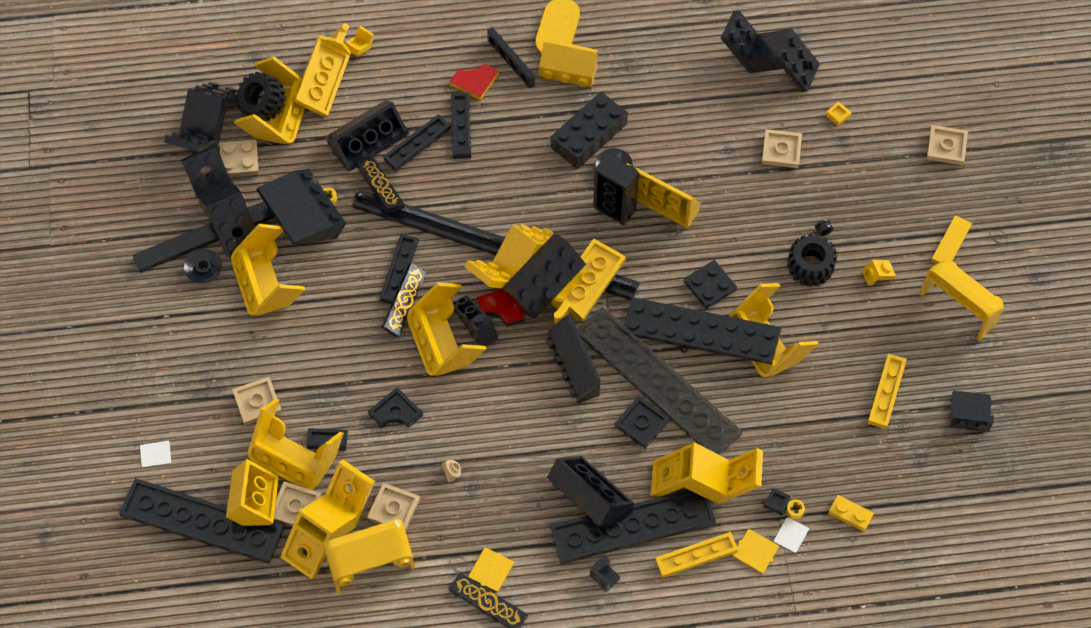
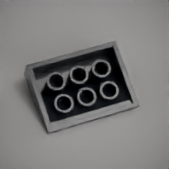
[256,169,346,245]

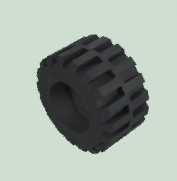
[236,72,286,121]
[787,234,837,286]

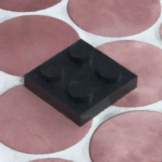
[684,259,737,309]
[614,396,670,449]

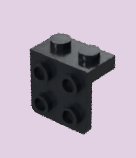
[950,391,994,432]

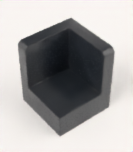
[589,555,620,592]

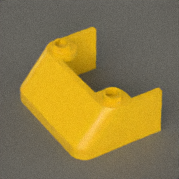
[234,57,305,144]
[231,224,305,316]
[920,260,1004,341]
[407,282,486,376]
[729,283,819,377]
[248,398,344,490]
[323,520,415,594]

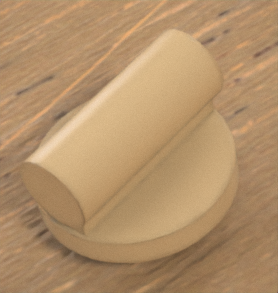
[442,459,461,483]

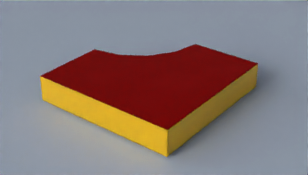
[449,63,499,101]

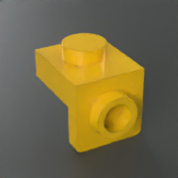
[345,26,374,56]
[862,260,896,286]

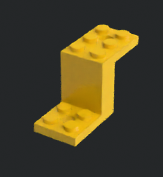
[465,224,554,288]
[650,442,763,504]
[280,460,375,579]

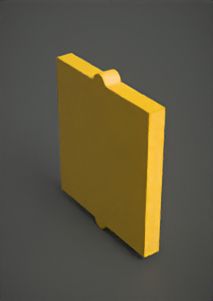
[732,529,779,574]
[468,547,514,593]

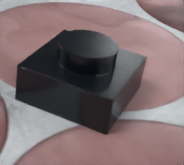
[764,488,791,515]

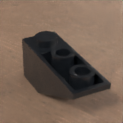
[453,295,498,346]

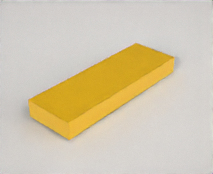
[931,215,972,264]

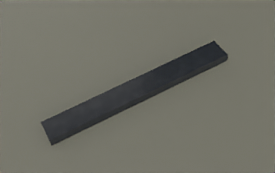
[132,201,275,273]

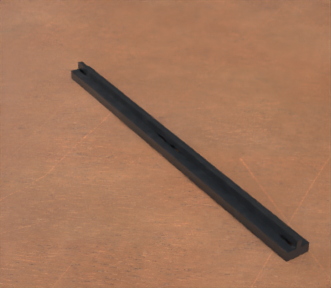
[352,189,640,300]

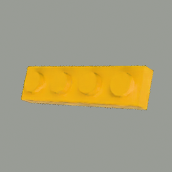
[868,353,907,429]
[655,532,738,578]

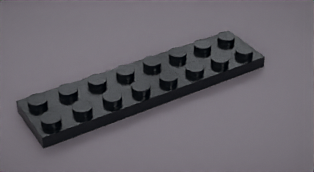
[622,297,782,365]
[119,478,284,564]
[550,490,716,564]

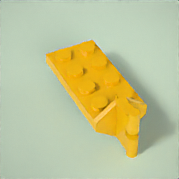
[293,23,351,118]
[550,238,626,325]

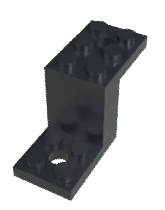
[720,10,820,92]
[164,82,238,152]
[181,145,255,256]

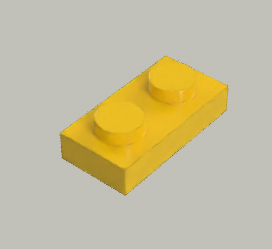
[828,495,874,532]

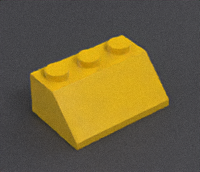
[539,39,598,88]
[226,459,279,526]

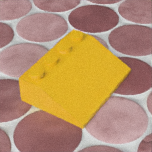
[627,163,700,228]

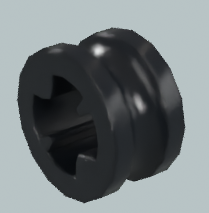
[814,219,834,237]

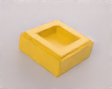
[825,102,852,127]

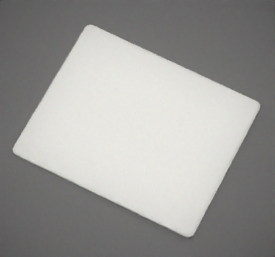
[140,441,171,467]
[774,517,809,553]

